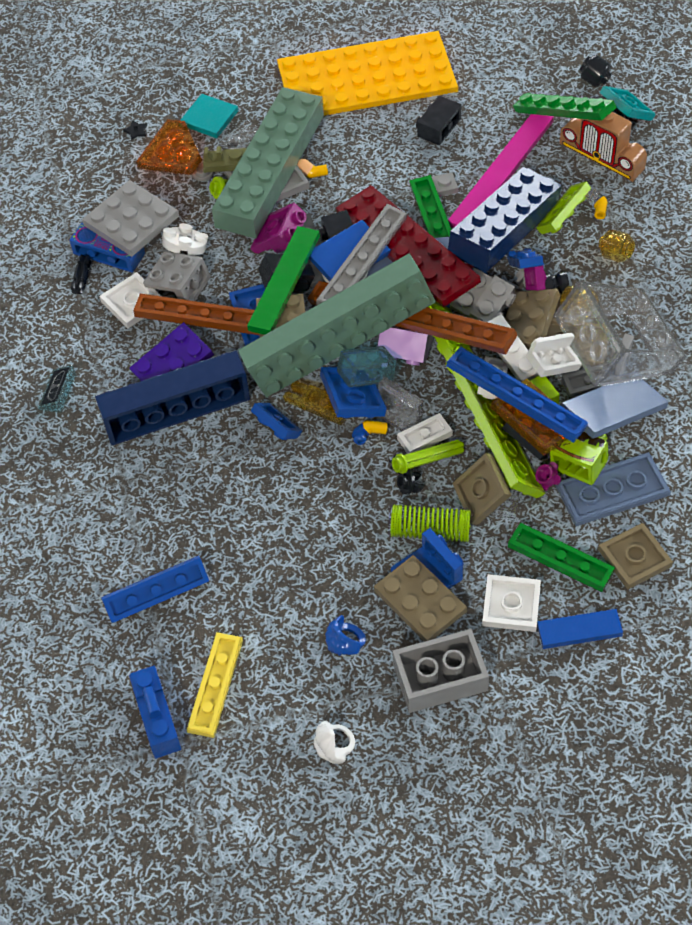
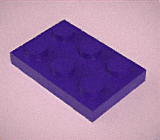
[129,322,214,381]

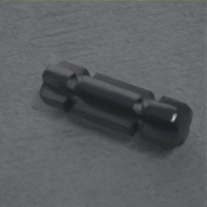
[70,255,91,294]

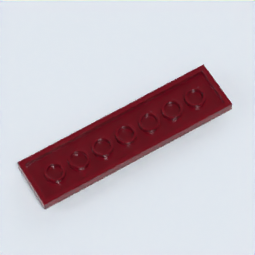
[335,185,481,308]

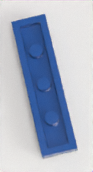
[101,556,209,623]

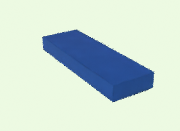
[537,609,623,649]

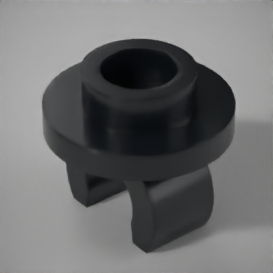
[397,469,425,495]

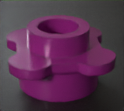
[535,462,561,491]

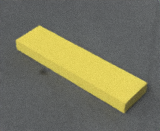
[187,632,243,738]

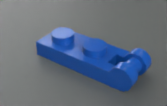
[507,248,544,269]

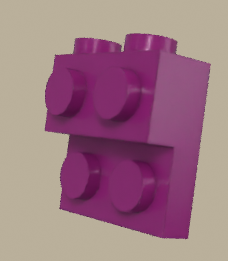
[250,202,306,254]

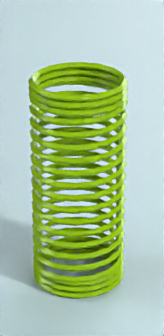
[390,504,471,543]

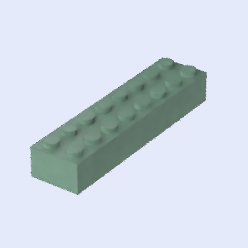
[212,87,324,239]
[238,253,436,398]

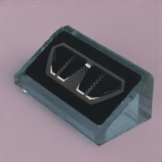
[38,366,76,413]

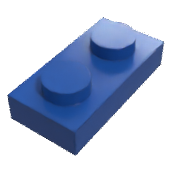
[251,403,302,440]

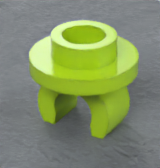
[209,176,228,199]

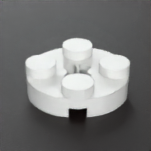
[162,223,208,256]

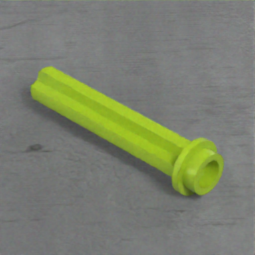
[392,440,464,474]

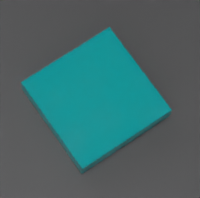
[599,86,656,121]
[180,93,238,138]

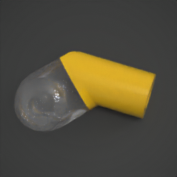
[586,189,608,219]

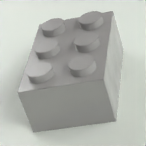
[392,629,489,713]

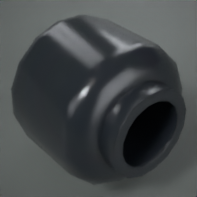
[579,55,612,87]

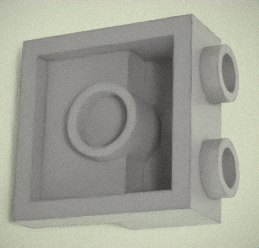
[450,268,517,322]

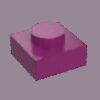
[524,265,546,291]

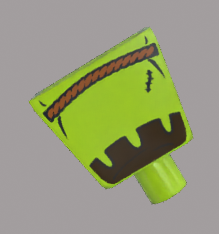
[550,431,608,485]

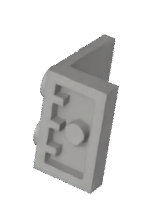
[143,251,211,301]

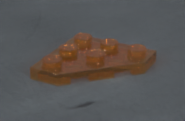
[136,119,202,175]

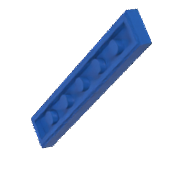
[446,347,588,443]

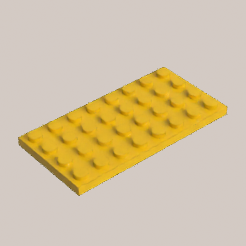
[277,31,458,116]

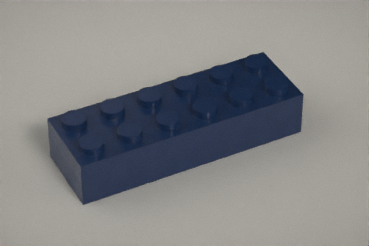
[448,167,562,273]
[95,351,250,446]

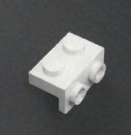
[526,333,582,377]

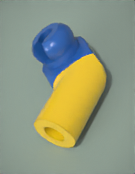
[352,420,388,445]

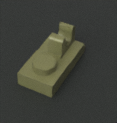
[203,146,247,173]

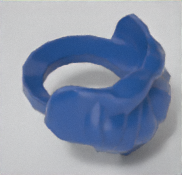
[325,615,366,656]

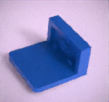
[391,528,464,589]

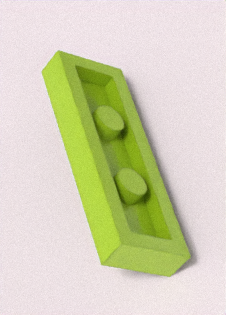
[536,181,591,234]

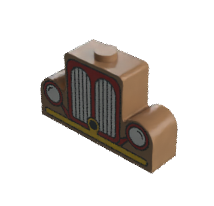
[560,112,647,182]

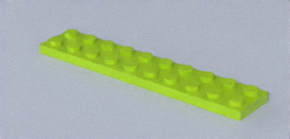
[428,301,546,498]

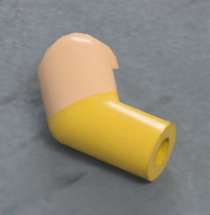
[297,159,328,178]

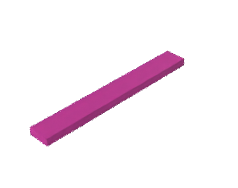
[448,114,554,228]

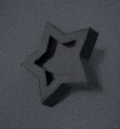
[123,121,147,140]

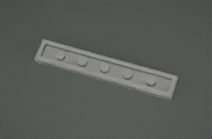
[316,204,407,305]

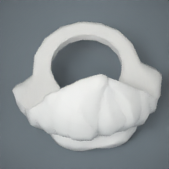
[314,721,355,764]

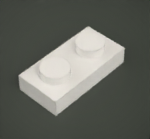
[397,413,453,454]

